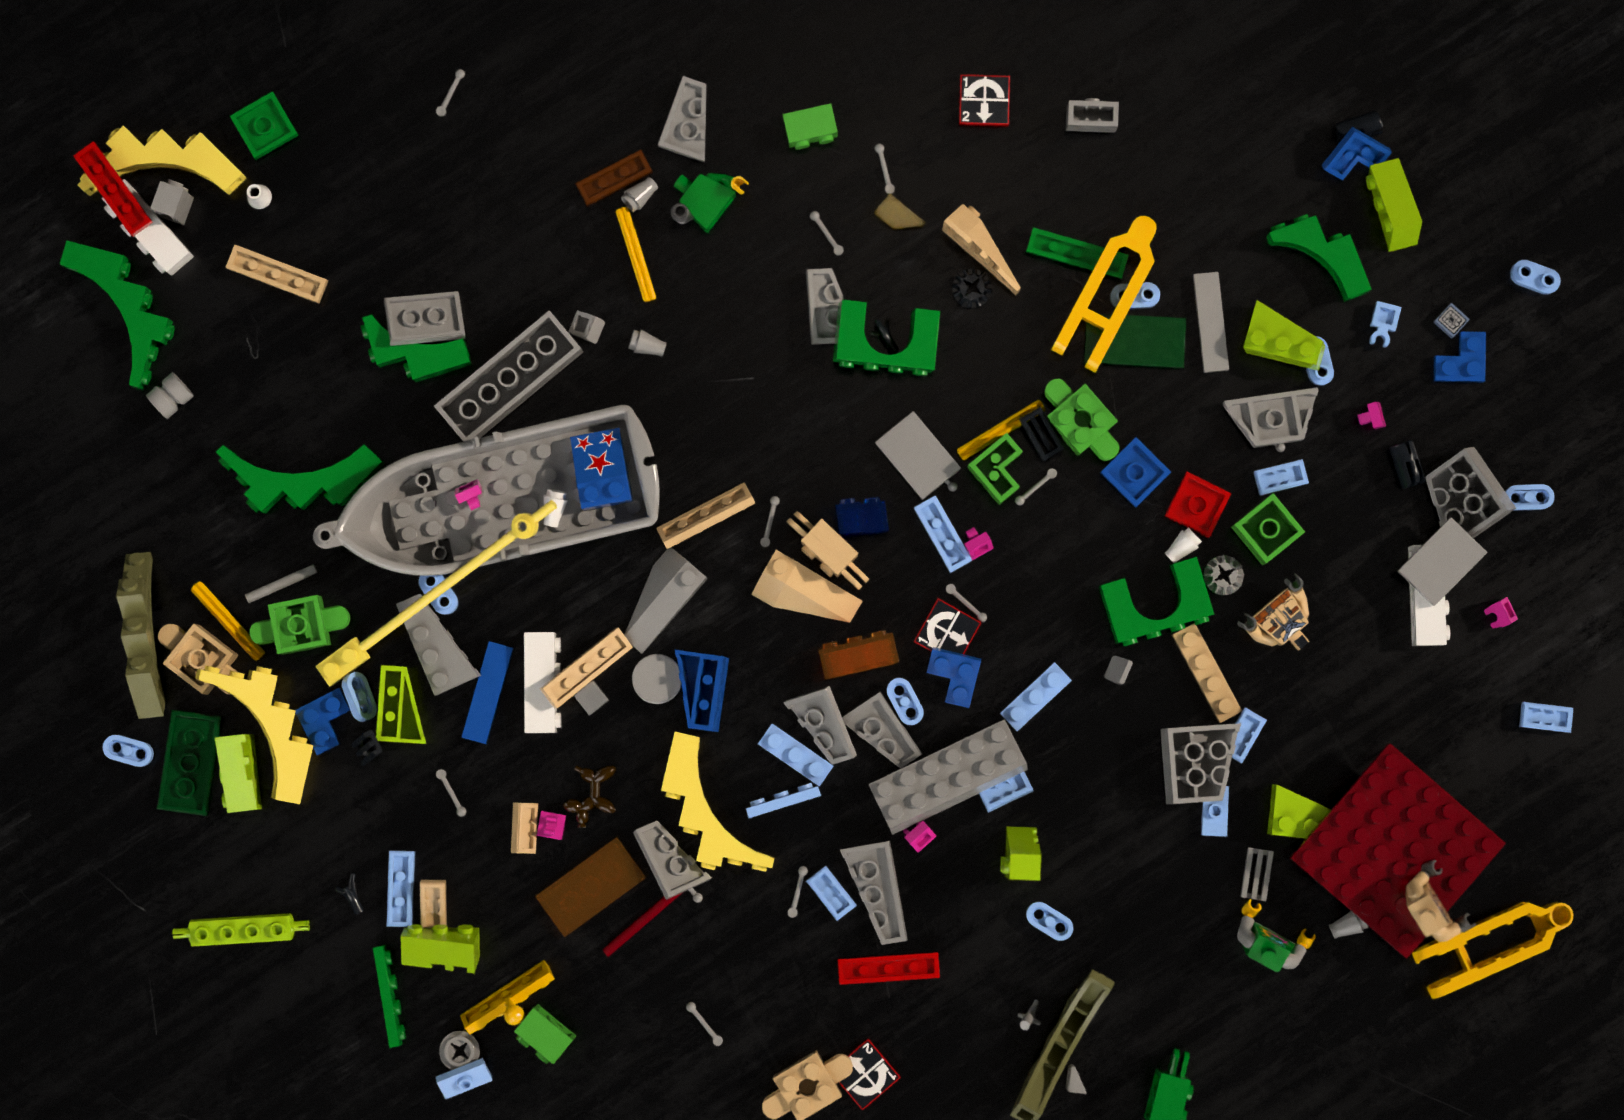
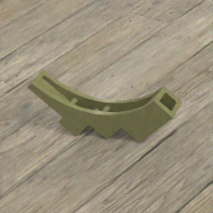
[116,552,166,719]
[1010,970,1115,1120]

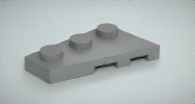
[658,76,707,163]
[806,268,844,345]
[783,686,857,765]
[842,692,922,769]
[633,821,712,900]

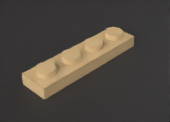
[226,245,328,304]
[656,482,755,549]
[1172,623,1242,723]
[540,627,633,709]

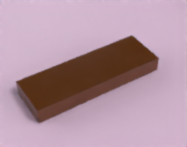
[575,150,653,206]

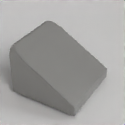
[568,310,605,344]
[1104,656,1133,685]
[574,680,609,716]
[1065,1064,1087,1094]

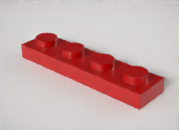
[73,141,153,237]
[838,952,940,985]

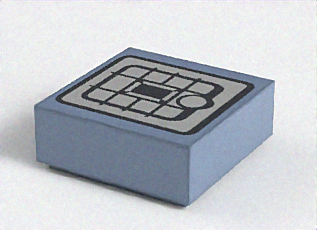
[1434,303,1470,339]

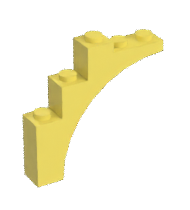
[78,126,246,196]
[195,665,313,804]
[661,732,775,872]

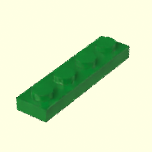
[1026,227,1128,279]
[373,945,406,1048]

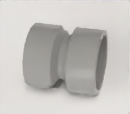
[146,372,194,419]

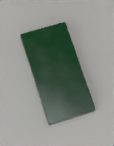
[1084,314,1186,369]
[157,710,223,816]

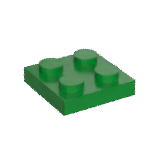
[230,91,299,160]

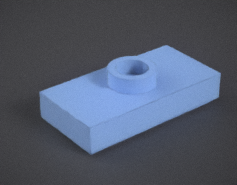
[1253,459,1309,496]
[1519,702,1573,733]
[1232,707,1267,763]
[979,772,1033,813]
[1201,786,1229,836]
[806,866,857,921]
[436,1058,493,1099]

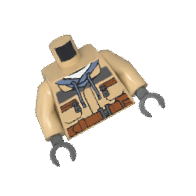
[1237,573,1309,651]
[1405,860,1476,942]

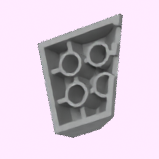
[1425,447,1516,538]
[1160,723,1241,804]

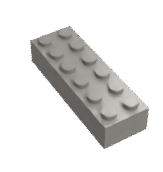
[434,310,583,442]
[869,719,1028,835]

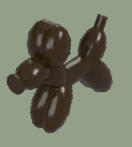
[563,766,616,828]

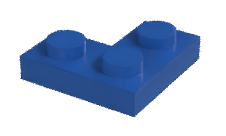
[1322,127,1392,180]
[1434,332,1486,383]
[927,647,981,708]
[295,688,350,755]

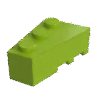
[1366,158,1422,252]
[1243,300,1325,371]
[375,665,426,744]
[215,734,262,813]
[1267,784,1331,838]
[1000,826,1041,881]
[401,924,480,973]

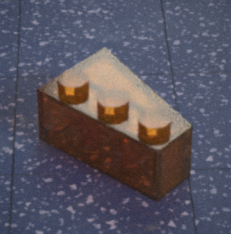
[819,630,899,680]

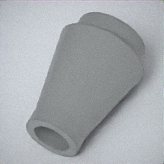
[621,177,658,212]
[628,329,667,357]
[1329,911,1368,939]

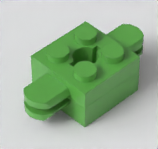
[1044,378,1119,461]
[250,595,350,655]

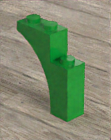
[1266,214,1372,302]
[361,315,472,382]

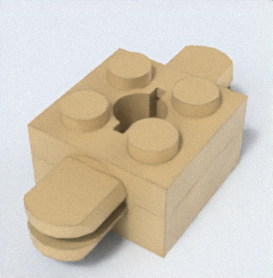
[786,511,869,590]
[158,624,239,695]
[762,1050,853,1120]

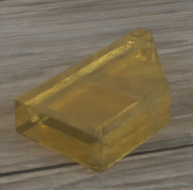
[874,194,925,229]

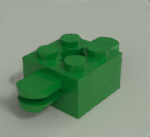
[1144,1048,1194,1120]

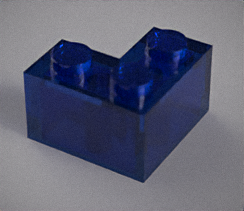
[835,497,889,538]

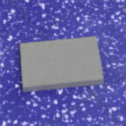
[384,291,465,346]
[875,411,961,500]
[1398,517,1488,606]

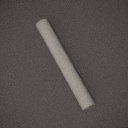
[245,564,318,603]

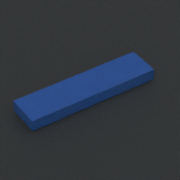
[461,641,514,744]

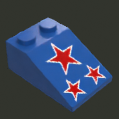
[570,428,634,511]

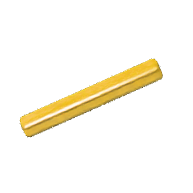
[616,207,656,302]
[957,400,1046,460]
[191,581,265,661]

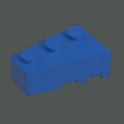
[675,650,729,732]

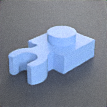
[1369,301,1401,348]

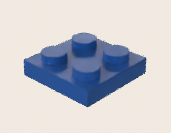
[1100,437,1171,508]

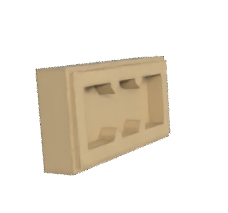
[511,803,538,854]
[420,880,447,928]

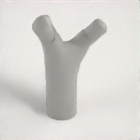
[1018,1000,1041,1030]

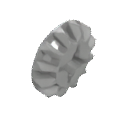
[1204,555,1244,595]
[439,1031,480,1070]

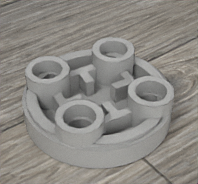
[632,654,682,704]

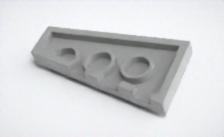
[396,594,481,696]

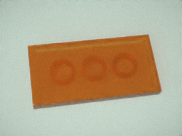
[535,837,647,937]

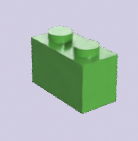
[783,103,838,150]

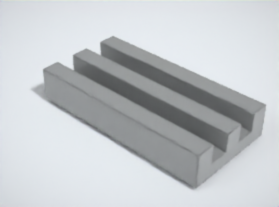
[1240,847,1274,901]

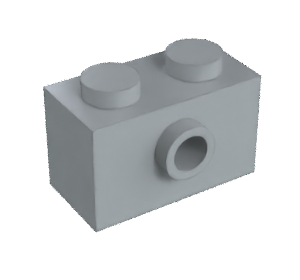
[1066,98,1119,133]
[150,180,194,226]

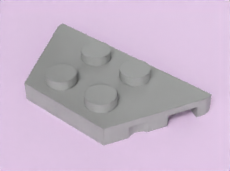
[1223,387,1318,448]

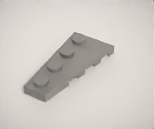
[840,841,908,945]

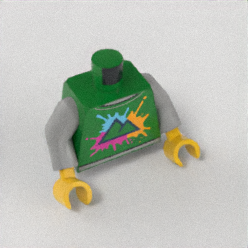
[1237,899,1316,973]

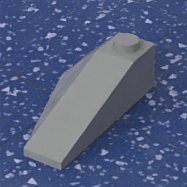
[624,547,707,654]

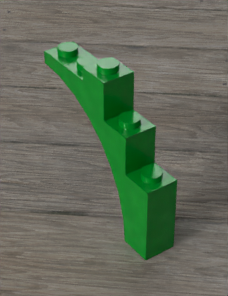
[60,240,175,390]
[216,445,385,514]

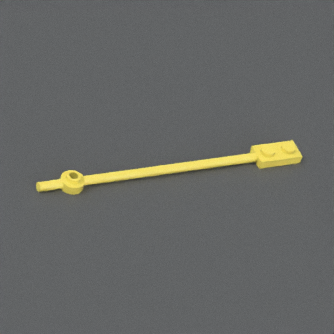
[315,500,557,687]

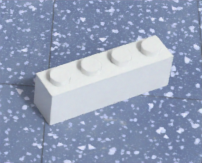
[102,179,194,276]
[1408,545,1450,646]
[524,632,561,733]

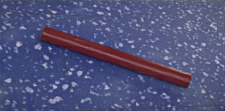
[602,892,683,957]

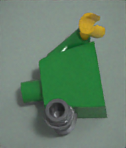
[671,173,749,233]

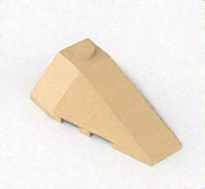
[942,204,1021,295]
[752,550,862,623]

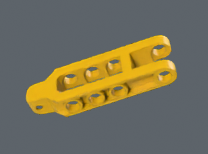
[1051,216,1157,373]
[1412,902,1573,999]

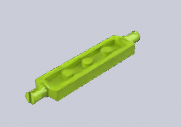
[173,913,310,947]

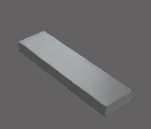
[1193,272,1229,373]

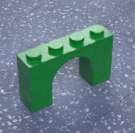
[833,300,940,376]
[1099,557,1214,647]

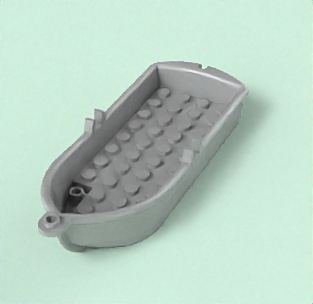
[313,405,660,576]

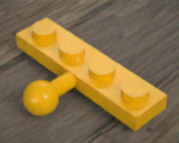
[460,960,554,1035]

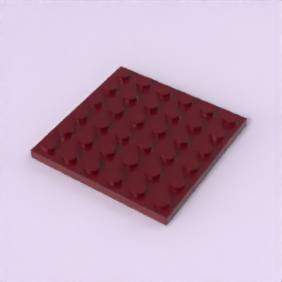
[1290,743,1506,958]

